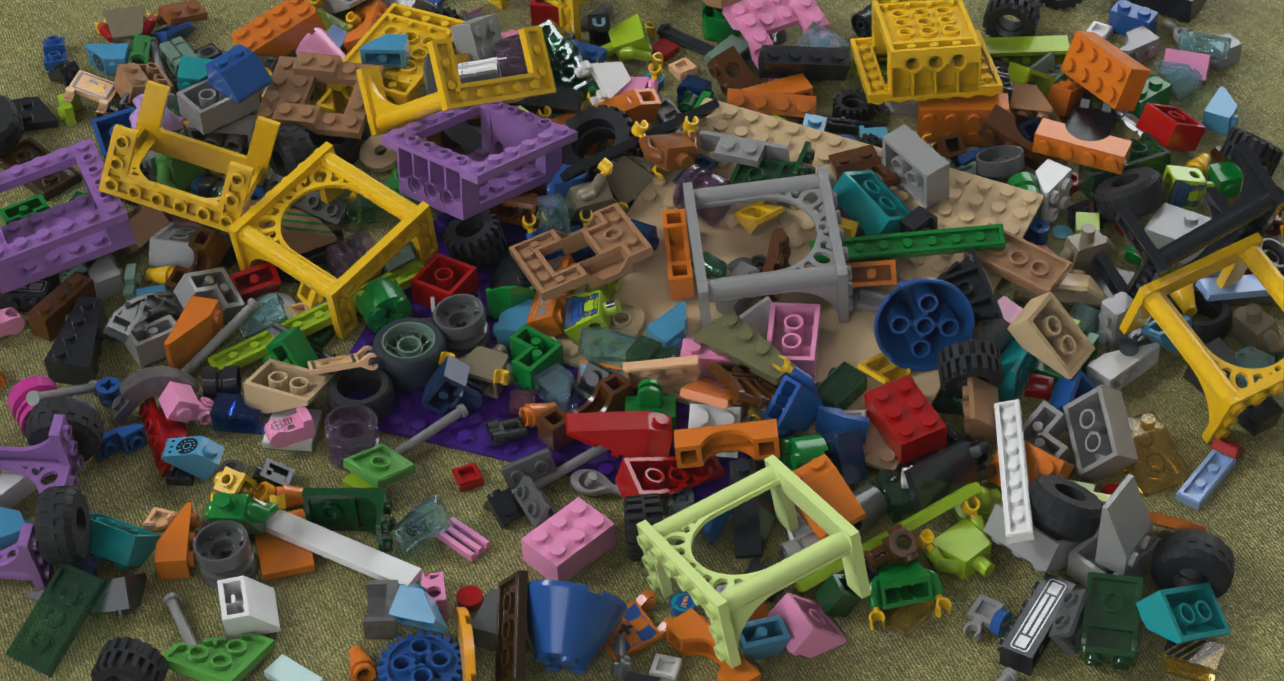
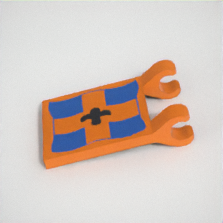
[603,589,674,660]

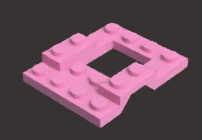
[722,0,840,82]

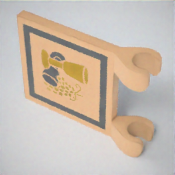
[63,70,117,115]
[307,345,378,375]

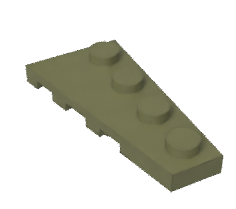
[693,310,795,385]

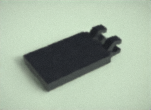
[1066,93,1117,141]
[904,440,997,513]

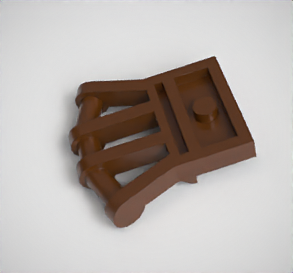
[828,144,901,188]
[762,228,791,302]
[708,361,777,409]

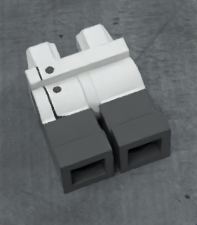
[458,57,502,84]

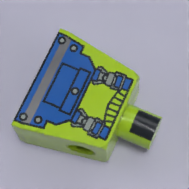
[1162,165,1215,210]
[564,290,622,345]

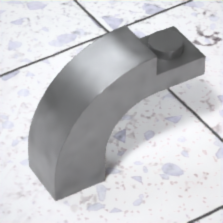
[111,366,200,424]

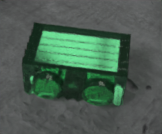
[815,361,867,410]

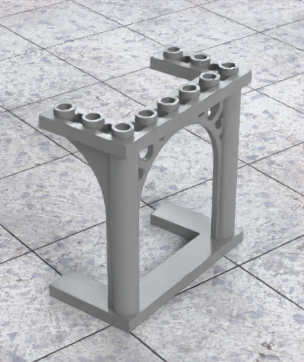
[683,165,853,329]

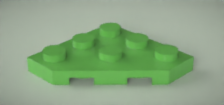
[163,632,275,681]

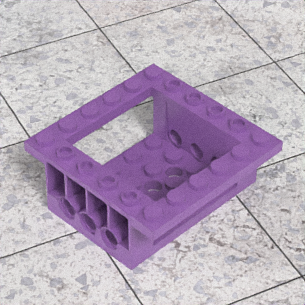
[381,102,578,221]
[0,138,137,294]

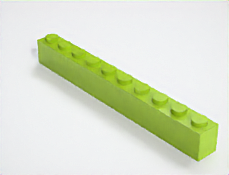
[851,35,1070,76]

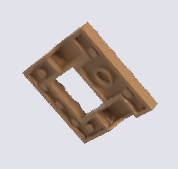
[253,52,386,139]
[509,202,654,301]

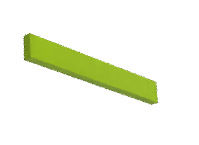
[793,482,983,593]

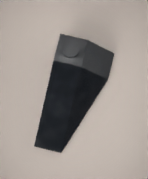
[509,75,584,115]
[489,240,536,293]
[729,460,776,559]
[26,573,147,616]

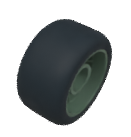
[372,318,447,390]

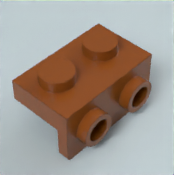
[157,0,208,26]

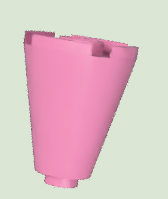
[295,28,346,60]

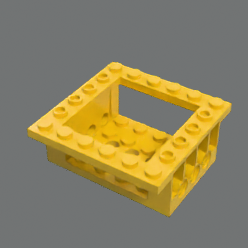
[850,0,1003,105]
[315,3,465,140]

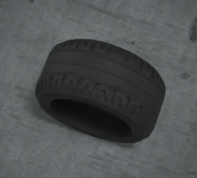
[305,128,360,164]
[1170,287,1232,345]
[327,364,395,427]

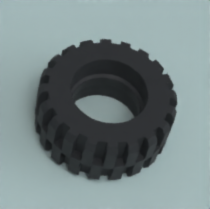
[562,105,644,182]

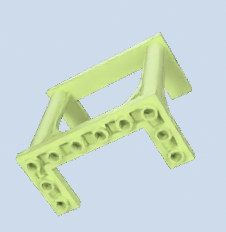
[636,455,871,669]

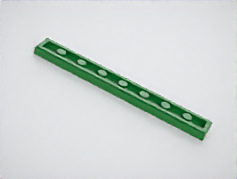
[810,224,1006,264]

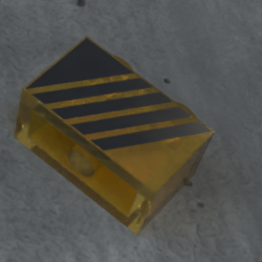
[1159,639,1225,681]

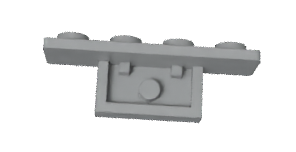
[699,130,790,167]

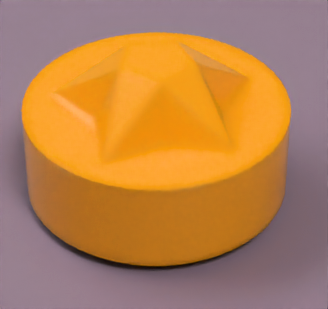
[252,481,276,503]

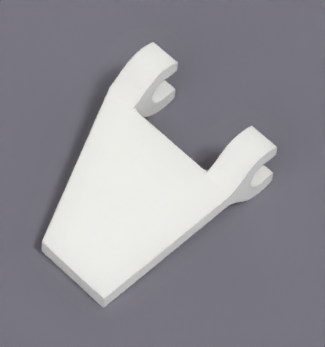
[574,60,631,105]

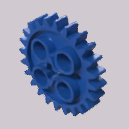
[377,629,463,681]

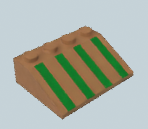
[242,200,337,254]

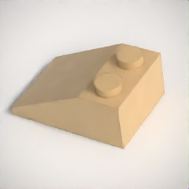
[1007,291,1095,380]
[243,358,333,414]

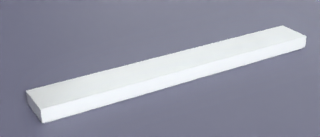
[994,399,1035,544]
[254,498,422,587]

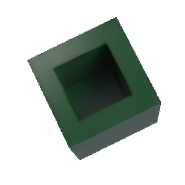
[815,573,861,617]

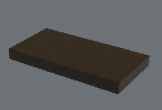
[0,137,82,201]
[494,570,528,681]

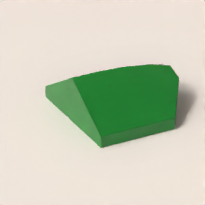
[486,286,535,320]

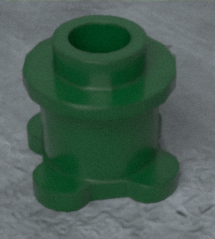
[677,90,700,114]

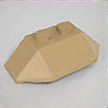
[1014,270,1109,308]

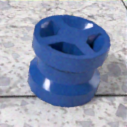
[96,376,122,408]

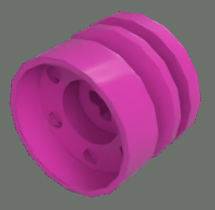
[7,375,58,436]

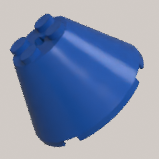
[874,278,974,372]
[526,580,627,675]

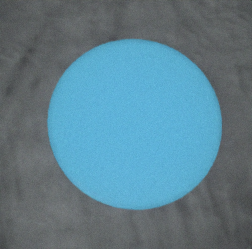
[1052,225,1073,239]

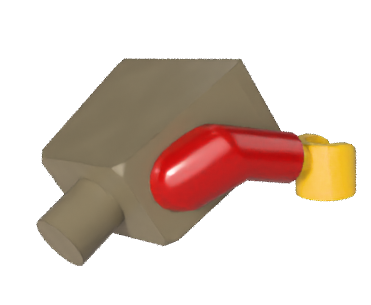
[94,5,159,52]

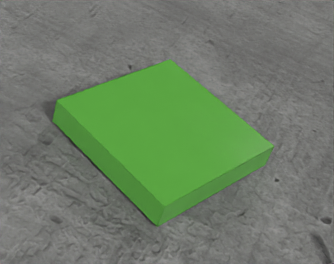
[343,443,416,488]

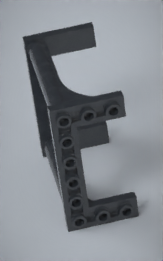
[1091,140,1284,299]

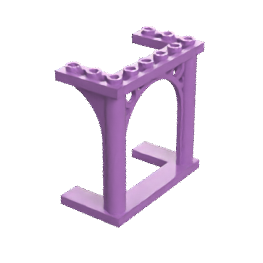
[0,414,84,589]

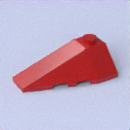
[565,411,673,458]
[615,455,725,498]

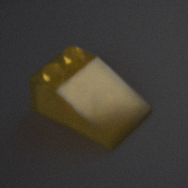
[1123,410,1189,497]

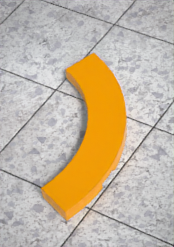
[456,607,477,681]

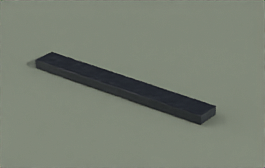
[560,98,720,182]

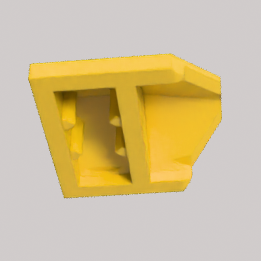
[733,201,787,234]
[857,352,911,385]

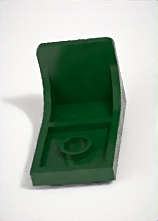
[727,141,816,204]
[302,487,395,554]
[1079,572,1143,670]

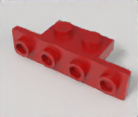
[139,397,189,477]

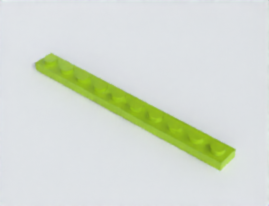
[206,258,425,370]

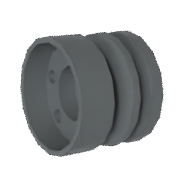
[976,145,1026,184]
[433,294,490,358]
[193,520,258,590]

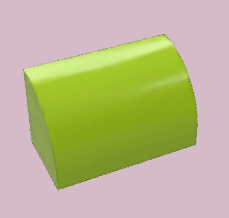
[1008,61,1055,98]

